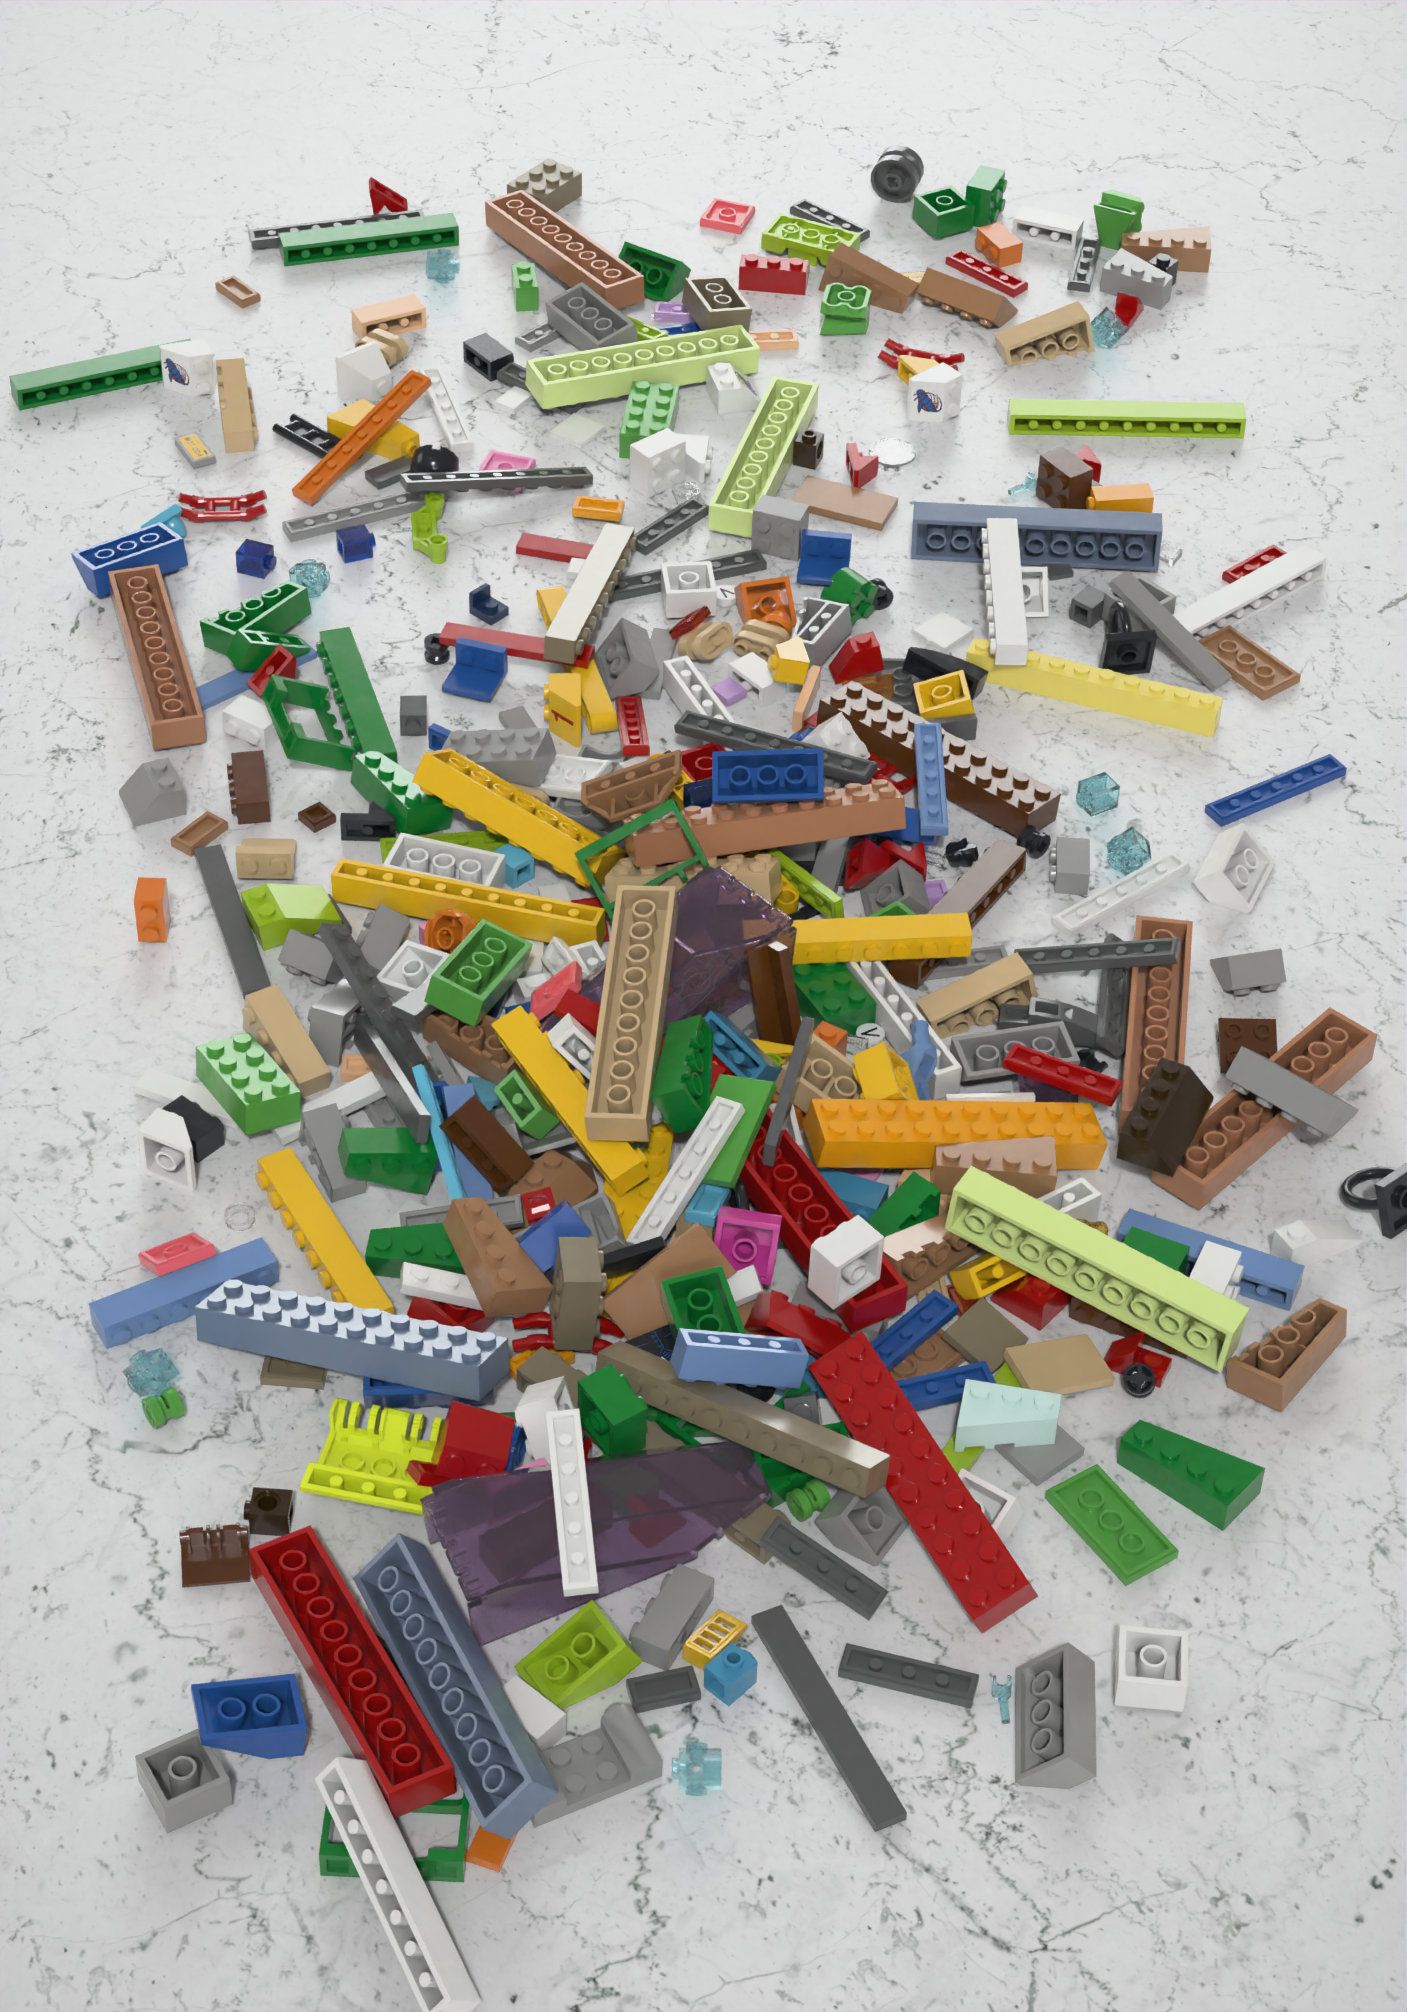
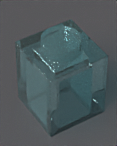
[1076,772,1120,817]

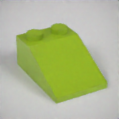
[240,883,342,951]
[514,1600,643,1710]

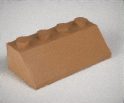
[916,267,1018,328]

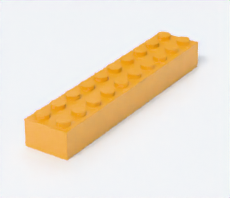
[803,1099,1108,1170]

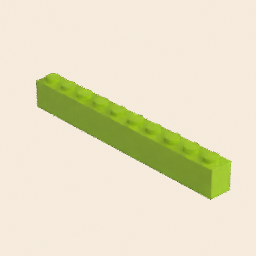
[1007,399,1247,438]

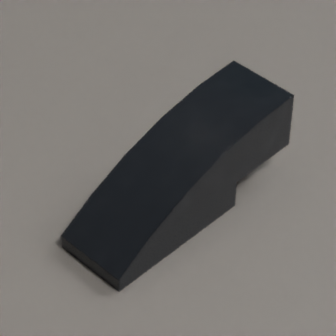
[902,647,989,700]

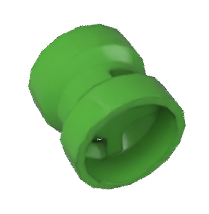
[141,1386,185,1429]
[786,1478,831,1522]

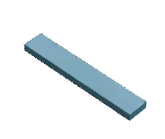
[412,1064,467,1201]

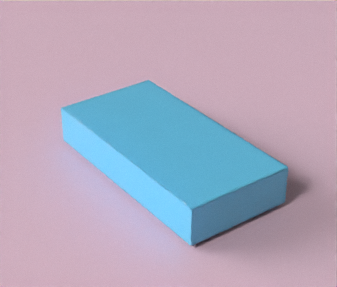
[684,1183,731,1228]

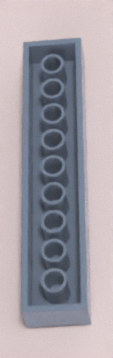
[911,502,1163,571]
[195,1279,509,1401]
[353,1533,558,1840]

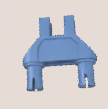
[867,1020,937,1100]

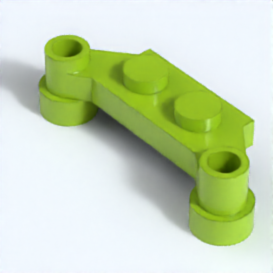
[411,491,448,564]

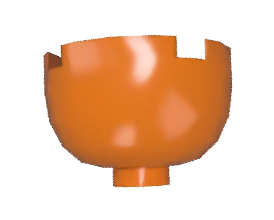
[424,909,477,954]

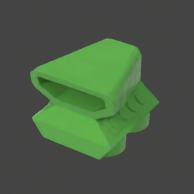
[1093,190,1145,250]
[819,283,872,335]

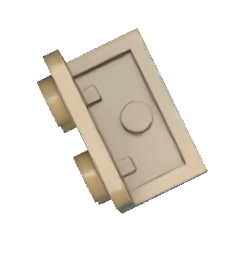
[235,838,297,879]

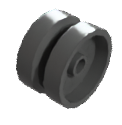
[871,145,924,203]

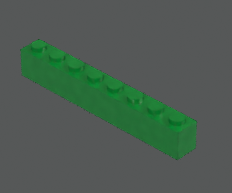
[278,213,459,267]
[9,338,192,411]
[316,627,398,764]

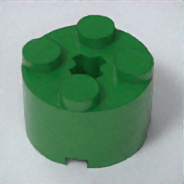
[820,567,878,627]

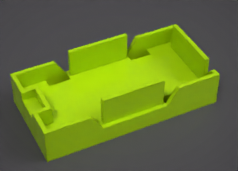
[761,213,861,267]

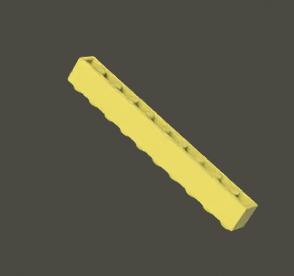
[966,638,1223,738]

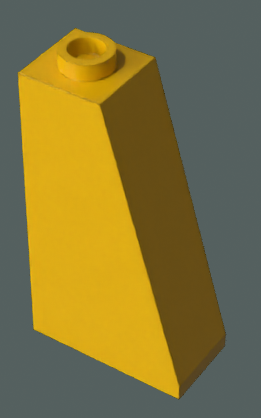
[327,398,420,460]

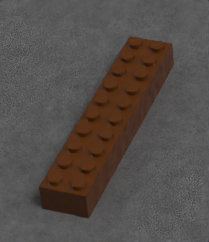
[816,681,1061,837]

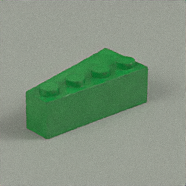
[199,580,311,655]
[350,751,454,835]
[650,1014,714,1134]
[365,1222,466,1278]
[1117,1420,1265,1531]

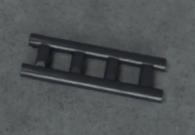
[272,413,363,459]

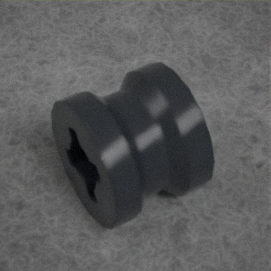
[870,578,894,610]
[424,633,450,665]
[1017,825,1051,859]
[1123,1363,1156,1399]

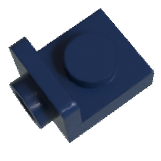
[469,583,509,626]

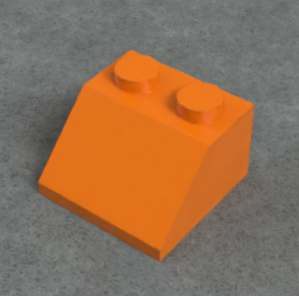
[734,576,797,627]

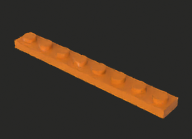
[292,370,432,505]

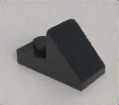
[340,801,396,842]

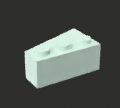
[954,1379,1062,1452]

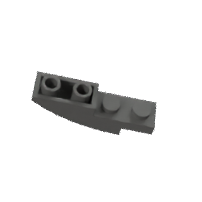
[999,997,1103,1048]

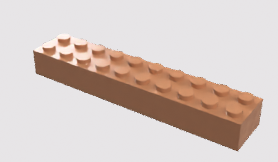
[485,190,644,309]
[108,564,206,750]
[623,779,906,867]
[1118,915,1193,1135]
[1151,1007,1377,1211]

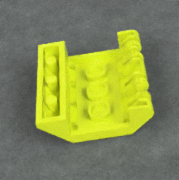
[299,1398,446,1516]

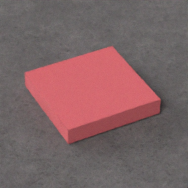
[700,198,755,235]
[530,961,582,1021]
[138,1232,217,1277]

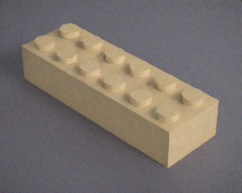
[604,854,783,908]

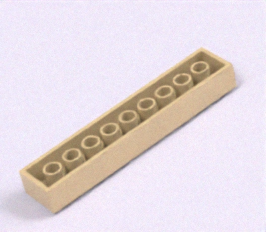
[584,885,679,1142]

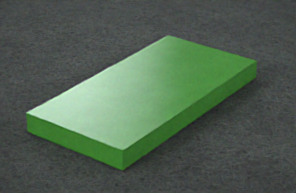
[701,1074,777,1188]
[1045,1464,1179,1586]

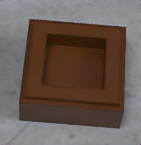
[298,802,336,833]

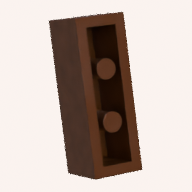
[227,750,271,825]
[439,1095,535,1194]

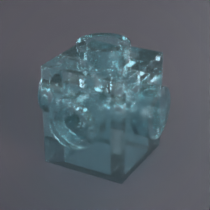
[426,249,460,283]
[1091,307,1129,349]
[289,559,330,598]
[1107,827,1152,876]
[122,1348,180,1397]
[672,1742,722,1796]

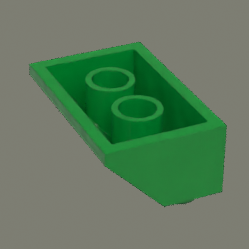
[618,241,691,302]

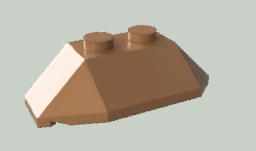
[581,749,682,823]
[507,1149,598,1235]

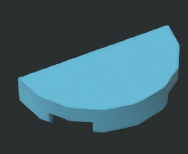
[466,1076,502,1111]

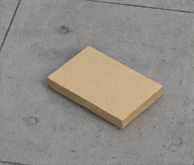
[1003,1334,1116,1395]

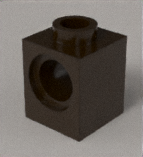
[793,429,824,470]
[243,1487,295,1536]

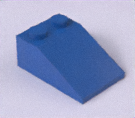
[191,1674,307,1759]

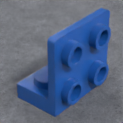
[796,529,852,586]
[442,637,508,702]

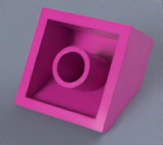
[714,1206,782,1285]

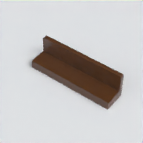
[744,939,801,1046]

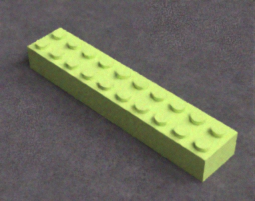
[525,324,760,409]
[708,376,819,538]
[945,1166,1250,1373]

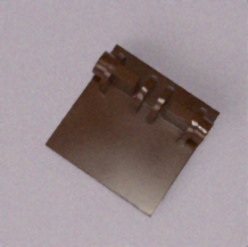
[1216,1018,1277,1073]
[179,1522,250,1588]

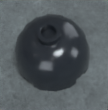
[410,445,459,473]

